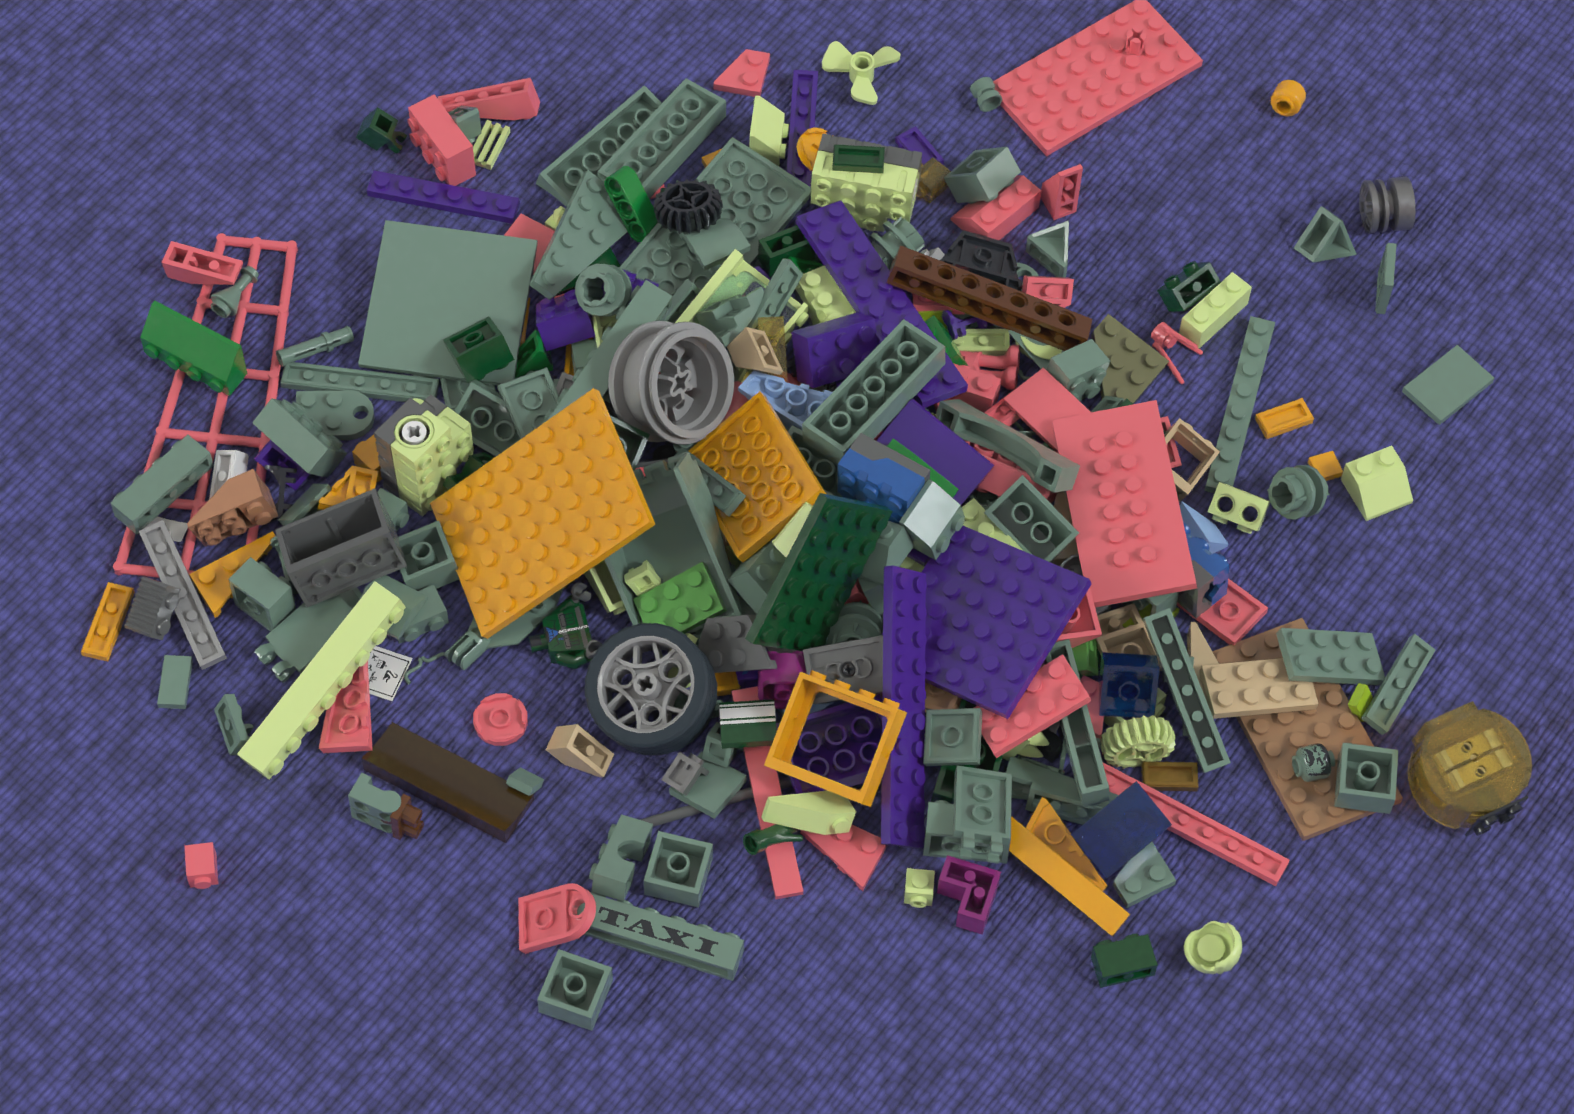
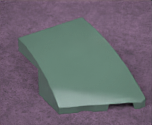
[677,218,751,271]
[696,287,764,347]

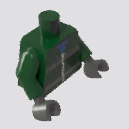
[529,583,602,669]

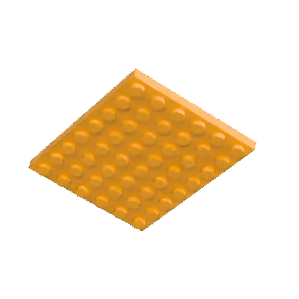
[430,388,656,639]

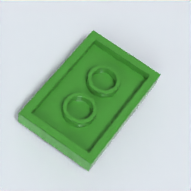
[633,562,727,634]

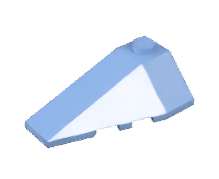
[738,370,833,431]

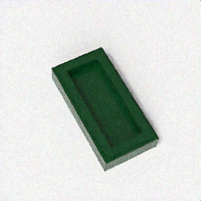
[832,144,885,173]

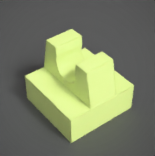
[624,560,662,596]

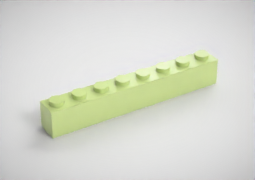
[237,581,406,780]

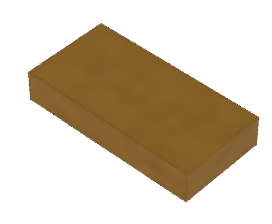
[1141,761,1198,792]

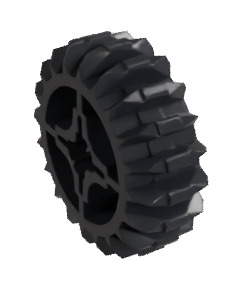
[654,179,723,235]

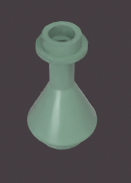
[210,266,259,318]

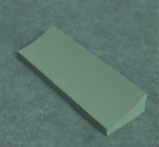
[597,78,726,199]
[536,85,662,207]

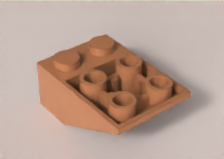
[187,469,278,547]

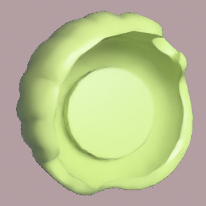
[1184,921,1242,974]

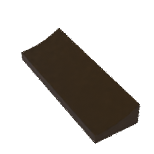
[361,722,534,843]

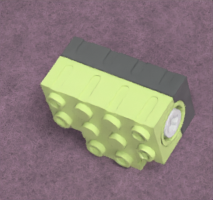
[811,133,922,232]
[374,394,474,517]

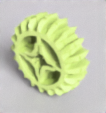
[1101,716,1176,768]

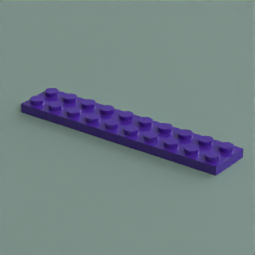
[796,200,968,408]
[881,565,927,849]

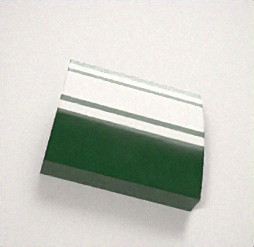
[719,699,777,749]

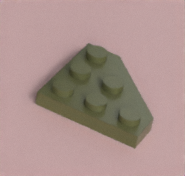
[1091,314,1169,404]

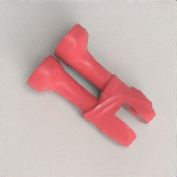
[960,345,1020,390]

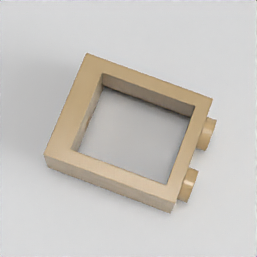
[1164,418,1220,502]

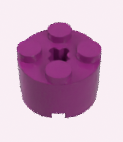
[758,651,807,709]

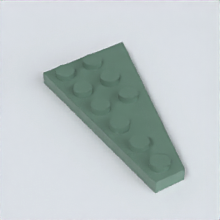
[529,170,628,300]

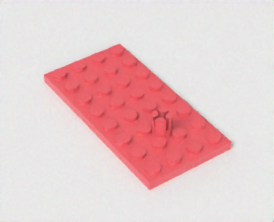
[993,0,1203,156]

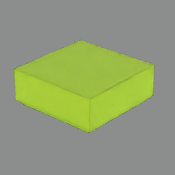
[1348,683,1373,722]

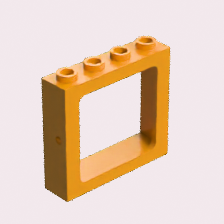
[764,670,907,807]

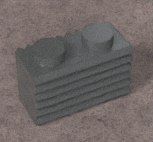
[124,577,181,640]

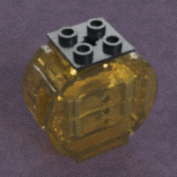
[1408,701,1532,836]

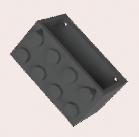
[275,489,407,608]

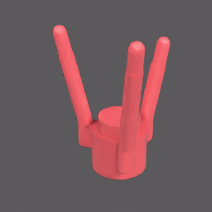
[1151,322,1203,384]

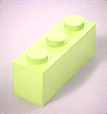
[1179,272,1252,348]

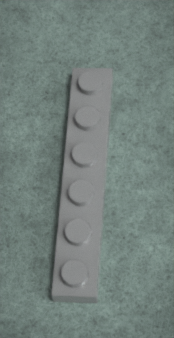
[139,520,227,670]

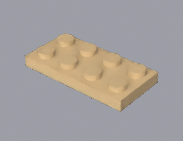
[1199,658,1318,719]

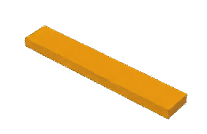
[1009,816,1131,936]

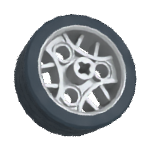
[585,623,717,755]

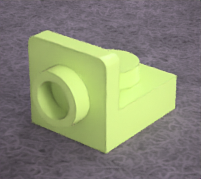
[904,868,935,908]

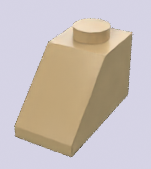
[727,327,783,375]
[546,724,614,778]

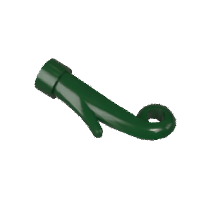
[743,824,803,855]

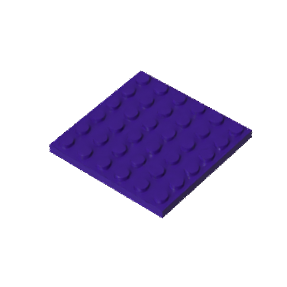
[882,526,1092,719]

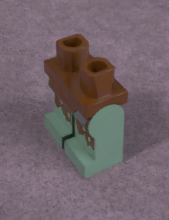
[348,772,424,840]

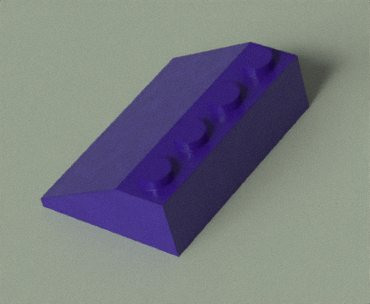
[877,399,994,508]
[776,693,882,794]

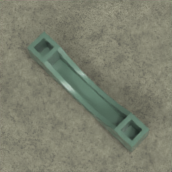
[935,399,1080,493]

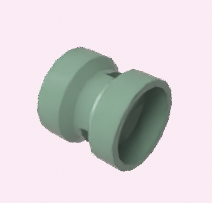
[970,77,1002,112]

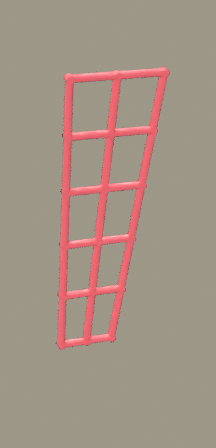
[113,233,298,578]

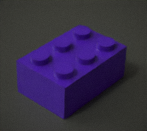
[791,312,878,388]

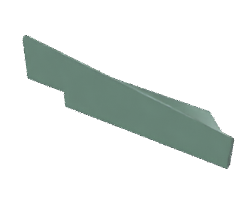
[1006,757,1137,831]

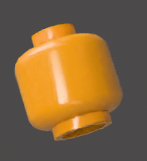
[1271,79,1306,117]

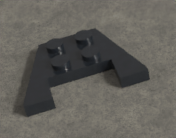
[940,230,1023,292]

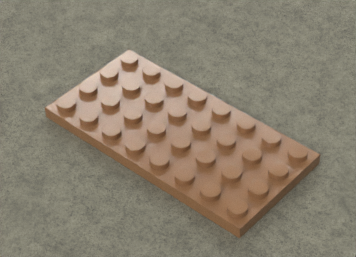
[1212,618,1403,841]

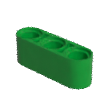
[604,166,658,242]

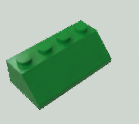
[140,300,247,396]

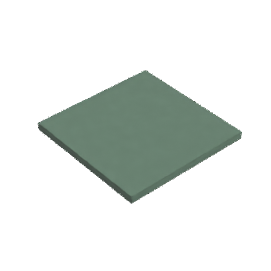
[358,220,538,386]

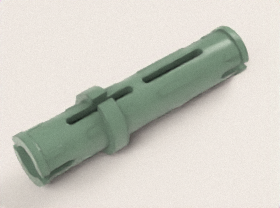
[276,326,354,366]

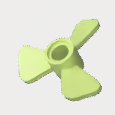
[822,41,901,105]

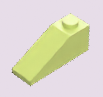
[761,791,856,835]

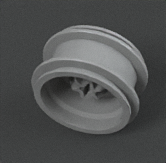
[608,321,734,445]

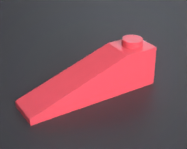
[437,78,540,121]

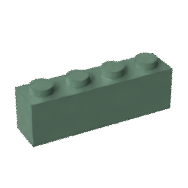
[111,435,214,534]

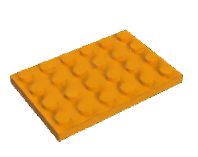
[688,391,826,562]

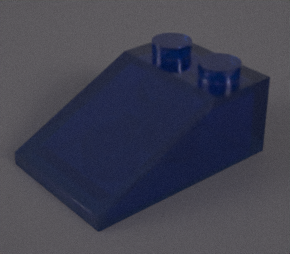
[1071,781,1172,878]

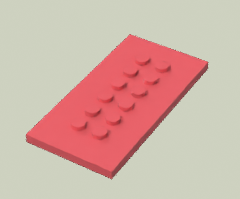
[1052,400,1197,608]

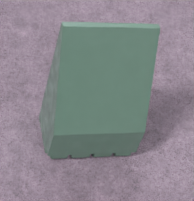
[604,452,742,634]

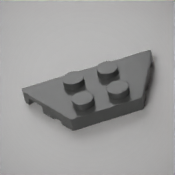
[698,615,777,673]

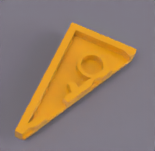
[189,531,276,618]
[1026,797,1107,891]

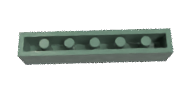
[1142,608,1231,773]

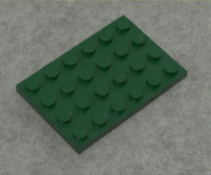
[745,493,893,651]

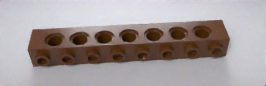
[886,245,1092,351]

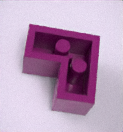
[937,855,1001,935]

